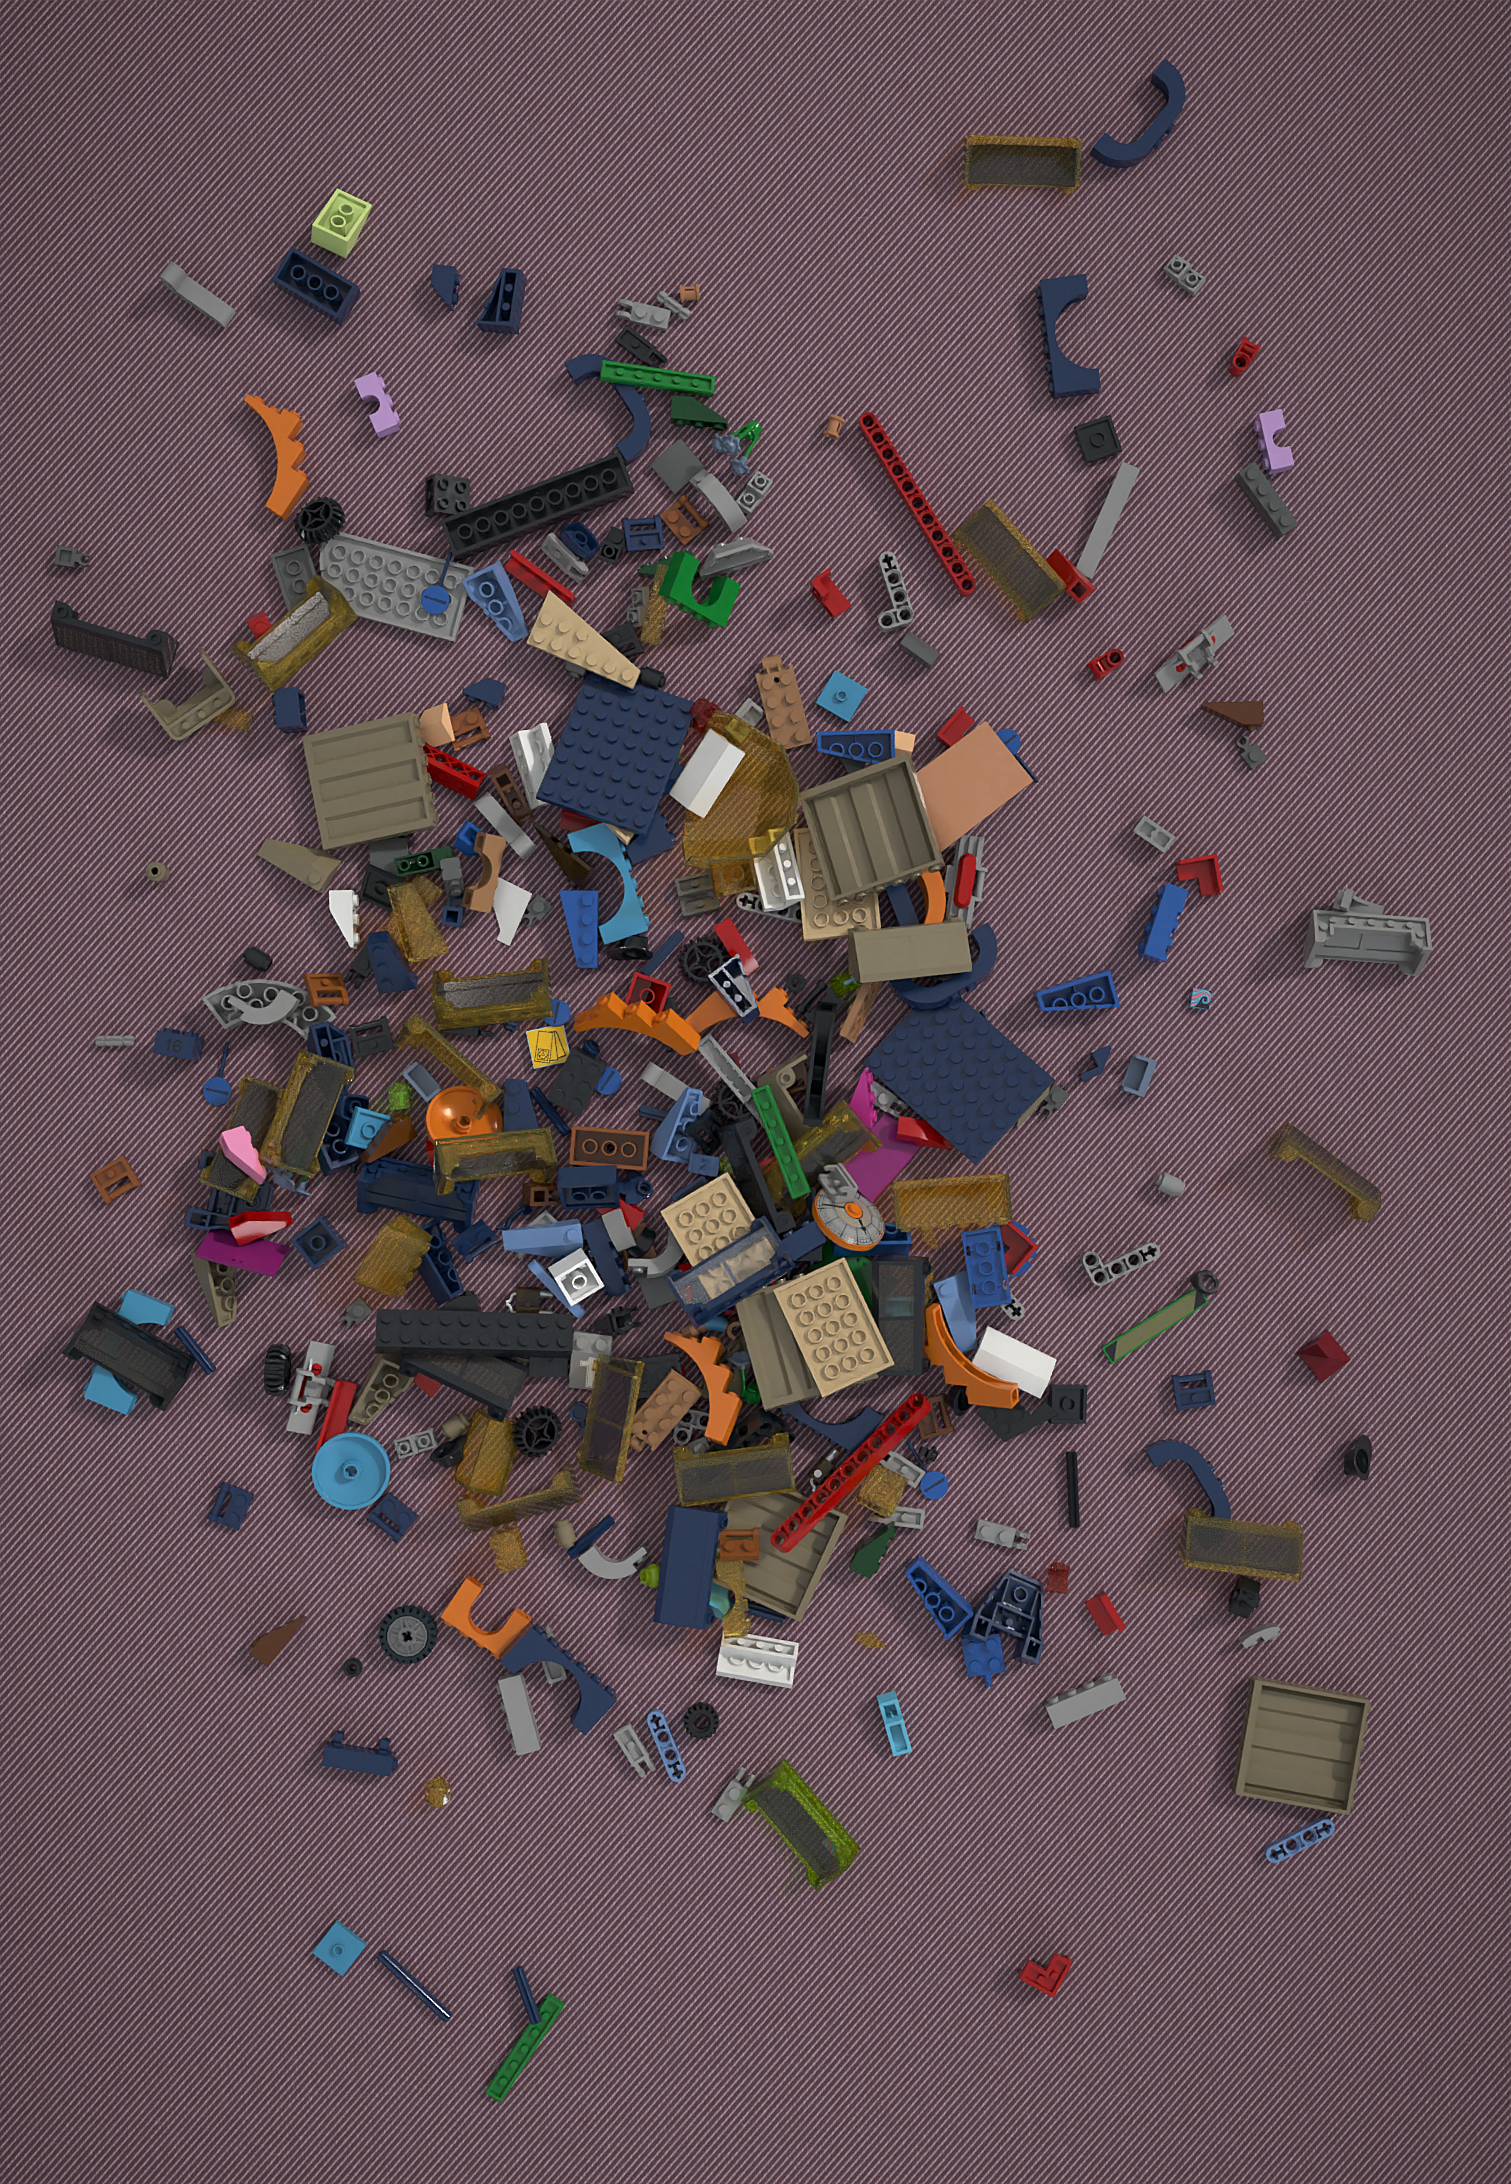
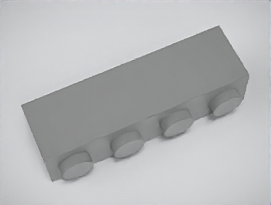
[496,1670,542,1756]
[1044,1673,1126,1729]

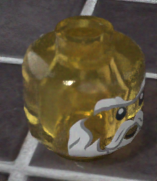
[425,1777,451,1808]

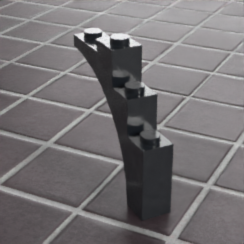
[803,1001,837,1127]

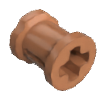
[680,284,700,303]
[823,414,845,440]

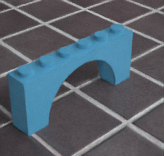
[567,822,651,945]
[84,1289,176,1415]

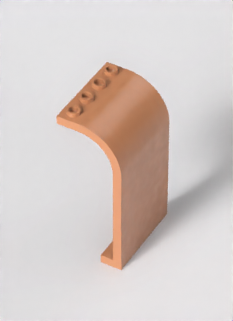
[916,721,1033,853]

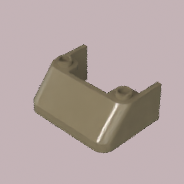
[139,647,235,740]
[757,1050,846,1142]

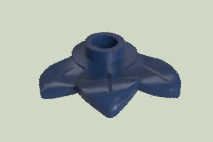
[619,1169,653,1205]

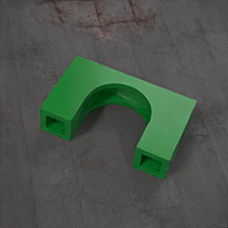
[658,551,741,629]

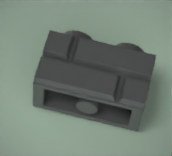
[440,857,465,897]

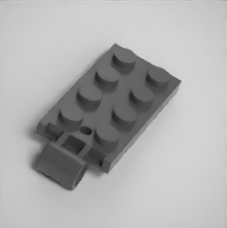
[270,543,332,641]

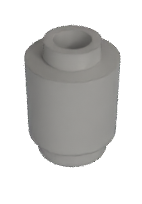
[1155,1172,1185,1197]

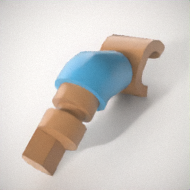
[681,1315,741,1341]

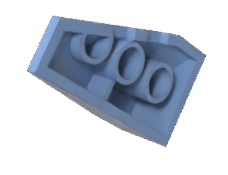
[461,560,530,642]
[648,1087,703,1164]
[502,1218,583,1258]
[932,1269,977,1353]

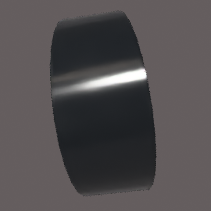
[627,1225,656,1259]

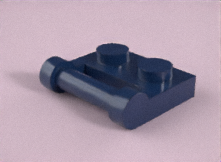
[621,515,665,553]
[451,1219,501,1264]
[1171,1370,1216,1410]
[207,1481,255,1531]
[366,1492,419,1544]

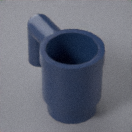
[569,1401,590,1435]

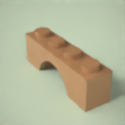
[461,831,506,913]

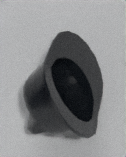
[607,935,653,961]
[944,1385,973,1416]
[430,1434,467,1468]
[1344,1435,1372,1481]

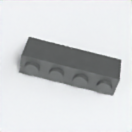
[1234,462,1299,540]

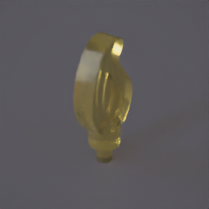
[919,1222,940,1249]
[857,1631,886,1649]

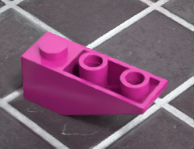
[847,1067,877,1129]

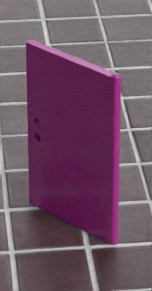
[842,1111,922,1204]
[195,1228,290,1277]

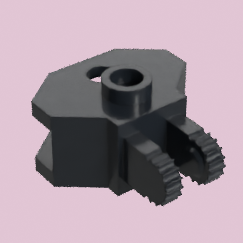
[594,1306,641,1335]
[1227,1575,1261,1619]

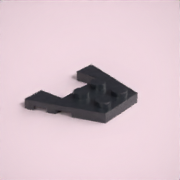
[977,1377,1058,1442]

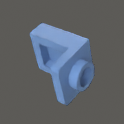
[688,1153,720,1177]

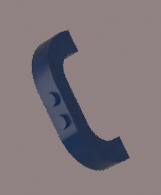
[1090,59,1185,168]
[565,354,651,466]
[889,922,997,1009]
[1143,1439,1231,1551]

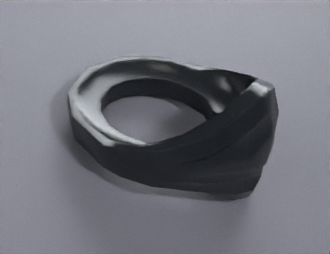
[1190,1270,1219,1295]

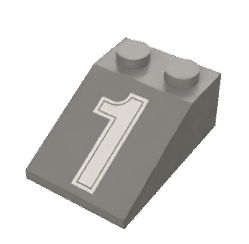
[569,1330,614,1392]

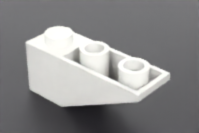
[329,890,360,949]

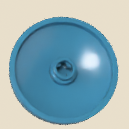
[312,1432,390,1510]

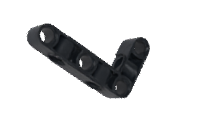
[693,1408,795,1482]

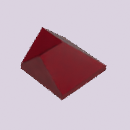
[1297,1329,1351,1383]

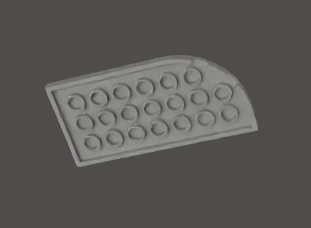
[319,532,475,643]

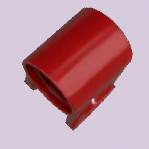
[1228,336,1261,377]
[1086,649,1124,682]

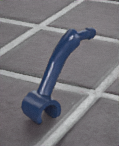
[496,1202,533,1230]

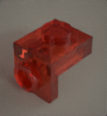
[1047,1562,1070,1594]

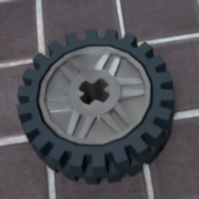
[379,1604,438,1665]

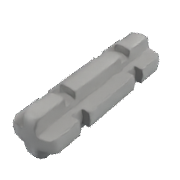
[656,291,691,320]
[95,1035,134,1047]

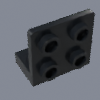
[425,473,470,517]

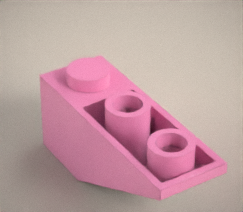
[218,1126,267,1185]

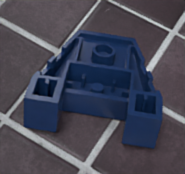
[182,1149,275,1230]
[961,1569,1044,1666]

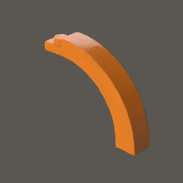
[916,871,946,924]

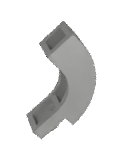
[689,468,748,533]
[1333,888,1384,915]
[228,989,301,1025]
[628,1230,684,1278]
[578,1543,648,1579]

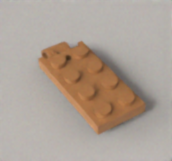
[755,654,812,752]
[839,981,883,1044]
[623,1369,703,1452]

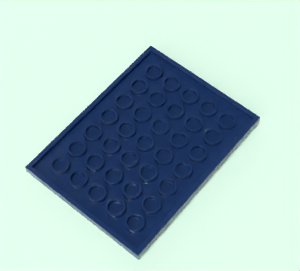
[536,671,699,837]
[862,980,1054,1166]

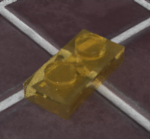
[211,707,254,733]

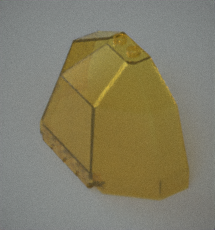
[682,710,801,870]

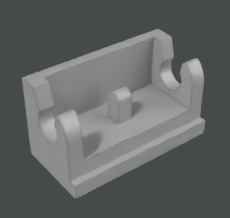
[724,698,765,744]
[1133,814,1176,853]
[817,1163,858,1203]

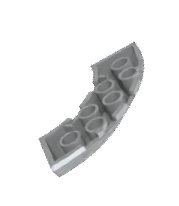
[202,979,337,1041]

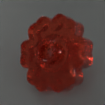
[690,698,727,734]

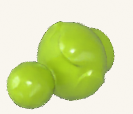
[640,1563,660,1588]

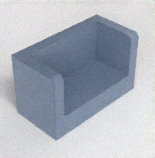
[1120,1054,1157,1098]
[402,1061,444,1103]

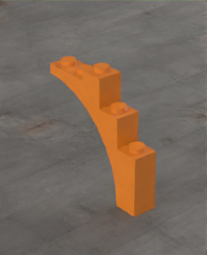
[244,394,310,521]
[684,987,809,1039]
[573,992,701,1056]
[924,1303,1019,1409]
[663,1331,743,1446]

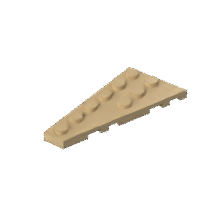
[527,590,641,689]

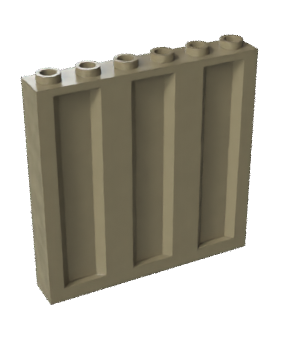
[302,712,439,851]
[798,753,945,906]
[735,1269,879,1411]
[713,1466,849,1622]
[1231,1675,1371,1815]

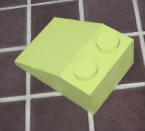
[311,189,372,258]

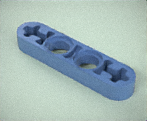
[527,1259,586,1319]
[647,1709,686,1782]
[1264,1817,1335,1863]

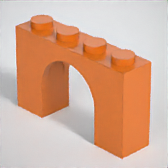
[441,1575,532,1659]

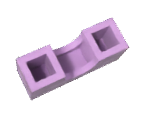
[354,372,401,439]
[1254,409,1294,475]

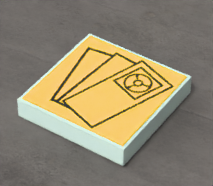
[526,1025,570,1069]

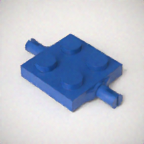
[961,1632,1006,1688]

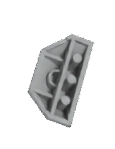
[699,537,774,581]

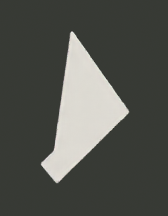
[493,877,532,946]

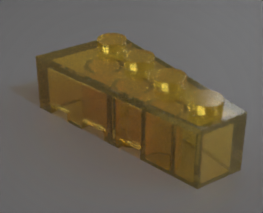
[387,882,450,963]

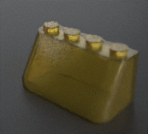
[353,1214,433,1298]
[454,1408,518,1497]

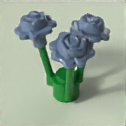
[711,420,762,477]

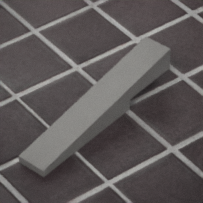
[1076,462,1140,580]
[697,1033,785,1129]

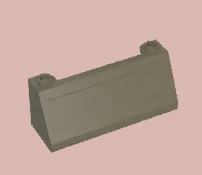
[848,915,972,983]

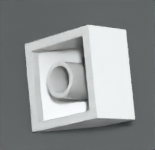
[548,1248,604,1306]

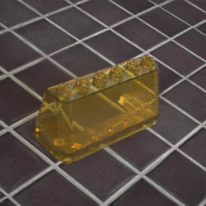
[891,1173,1013,1232]

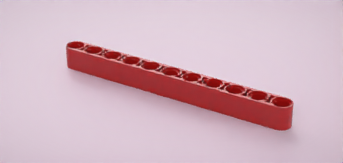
[859,412,976,597]
[770,1393,931,1553]

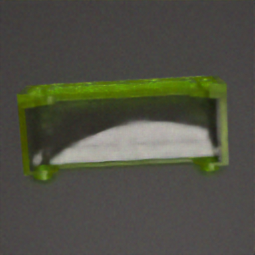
[741,1759,861,1891]

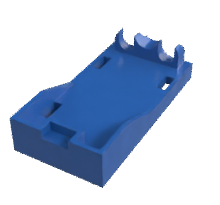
[961,1226,1012,1309]

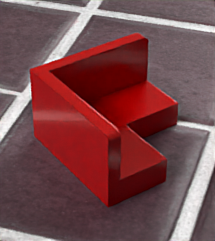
[810,568,851,620]
[935,706,975,749]
[1175,854,1223,897]
[1001,1220,1039,1276]
[1017,1952,1072,1998]

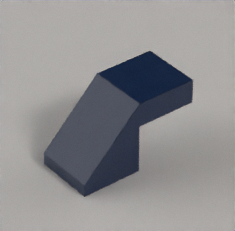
[441,894,466,928]
[1078,1045,1112,1082]

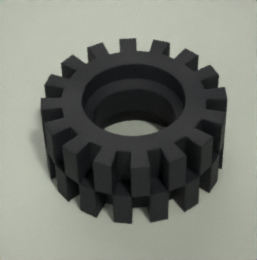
[684,1702,719,1741]

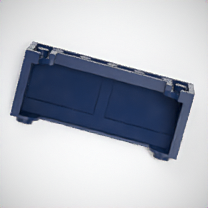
[357,1156,481,1233]
[653,1503,728,1630]

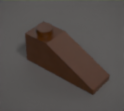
[1202,701,1264,731]
[488,762,534,825]
[360,1113,418,1163]
[522,1182,562,1206]
[249,1615,306,1667]

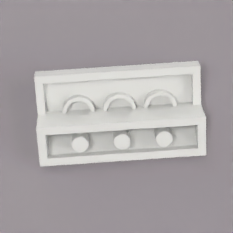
[509,723,555,810]
[669,728,745,818]
[747,828,805,912]
[971,1326,1057,1398]
[716,1630,799,1689]

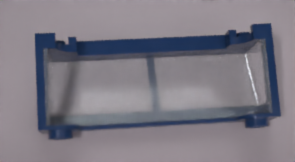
[664,1215,796,1329]

